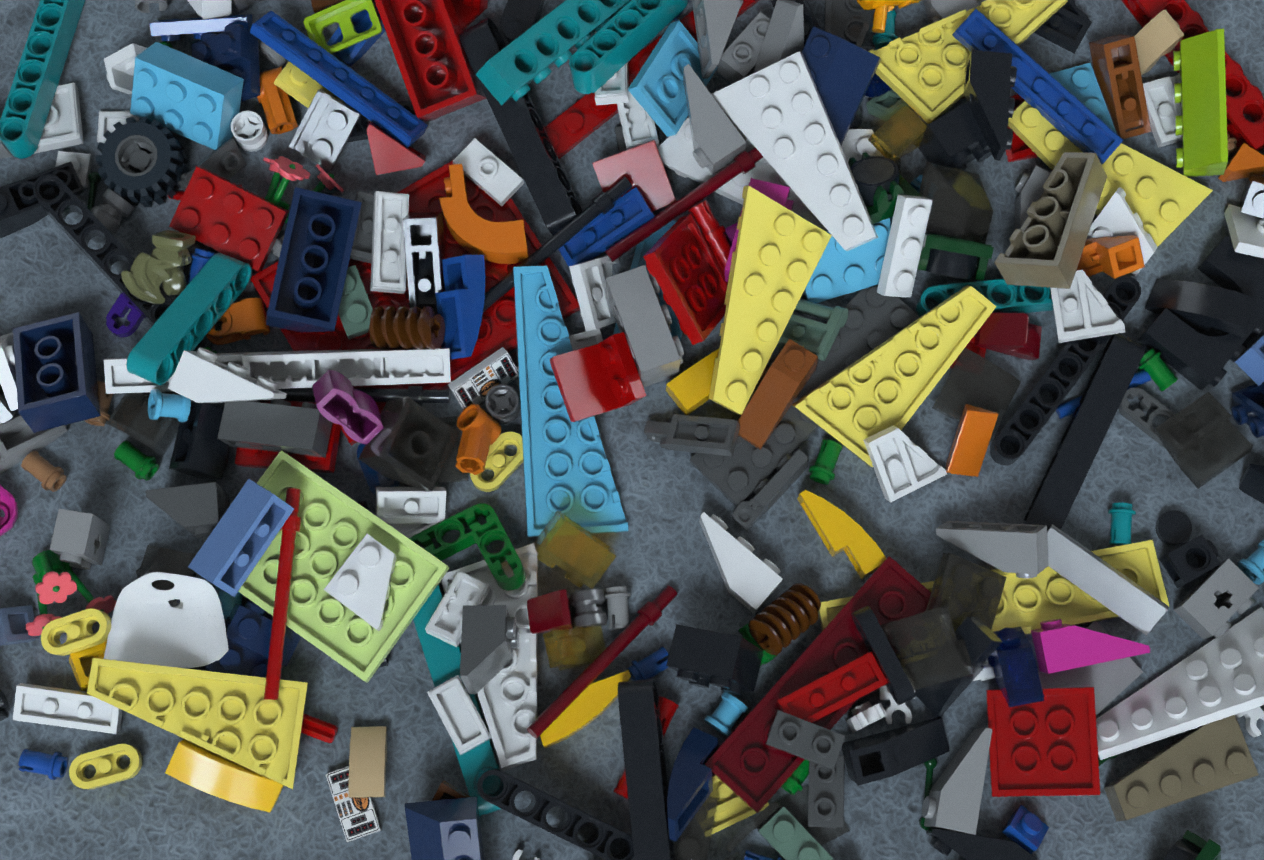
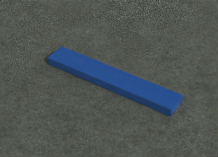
[952,9,1123,164]
[250,11,428,148]

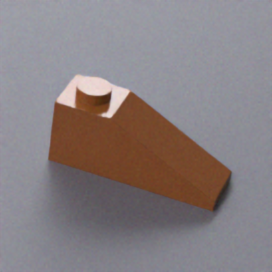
[1089,34,1151,139]
[738,339,818,450]

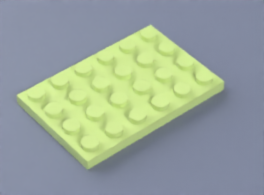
[238,450,449,683]

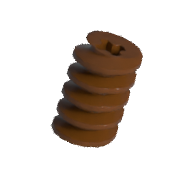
[369,306,445,350]
[748,583,821,655]

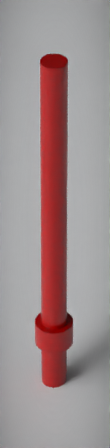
[264,488,301,700]

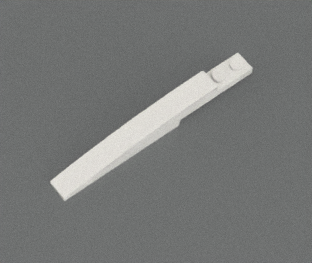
[104,348,451,394]

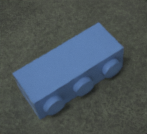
[188,479,294,597]

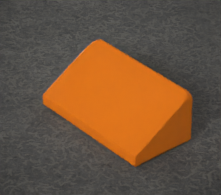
[945,404,999,477]

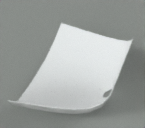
[103,572,229,669]

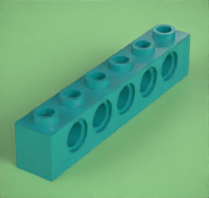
[475,0,631,106]

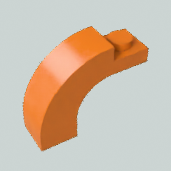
[439,164,528,264]

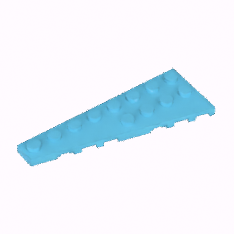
[513,265,628,537]

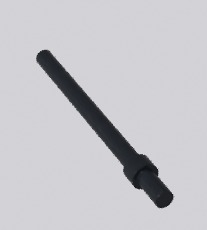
[483,177,632,312]
[268,386,450,406]

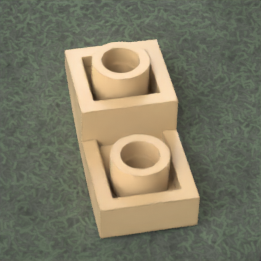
[1134,9,1184,76]
[348,726,387,798]

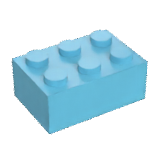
[130,42,244,150]

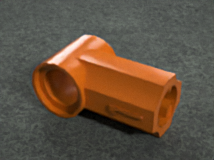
[257,66,298,134]
[455,404,502,475]

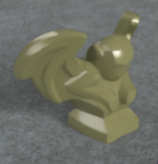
[121,230,195,304]

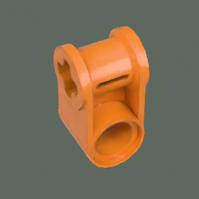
[206,298,270,345]

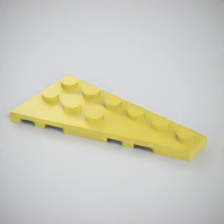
[868,0,1068,124]
[1008,101,1213,247]
[709,185,832,415]
[792,285,997,467]
[87,658,308,789]

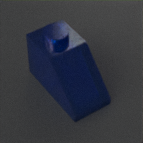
[988,626,1044,707]

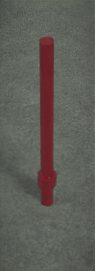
[605,147,763,262]
[527,585,678,739]

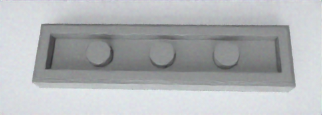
[1047,524,1168,636]

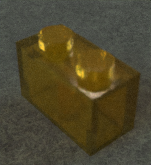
[534,510,616,589]

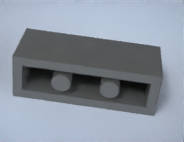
[217,399,333,458]

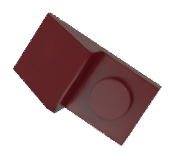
[975,313,1042,360]
[527,589,573,634]

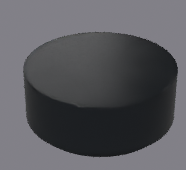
[1155,510,1192,546]

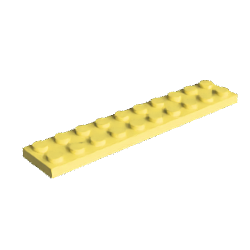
[818,539,1169,659]

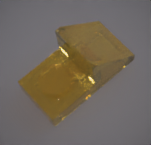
[868,106,927,161]
[543,626,606,671]

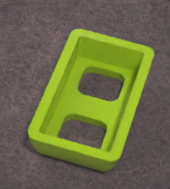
[303,0,383,54]

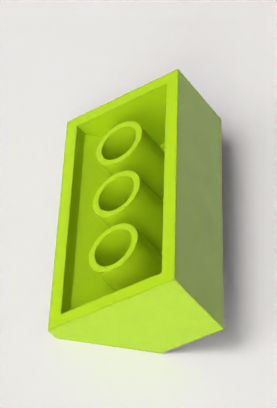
[1173,29,1228,177]

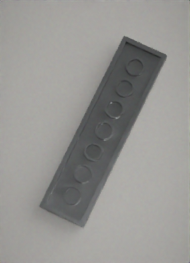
[690,285,920,507]

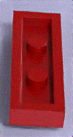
[776,652,888,723]

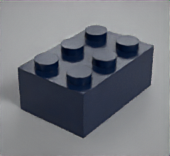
[13,312,101,433]

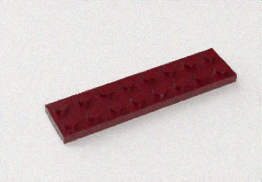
[704,556,942,813]

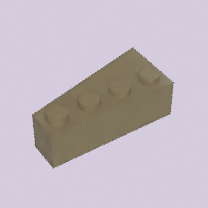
[994,152,1107,289]
[1104,715,1259,821]

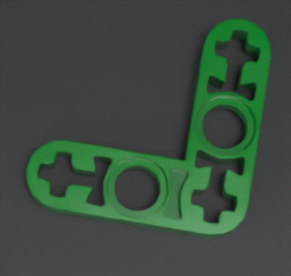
[409,503,526,591]

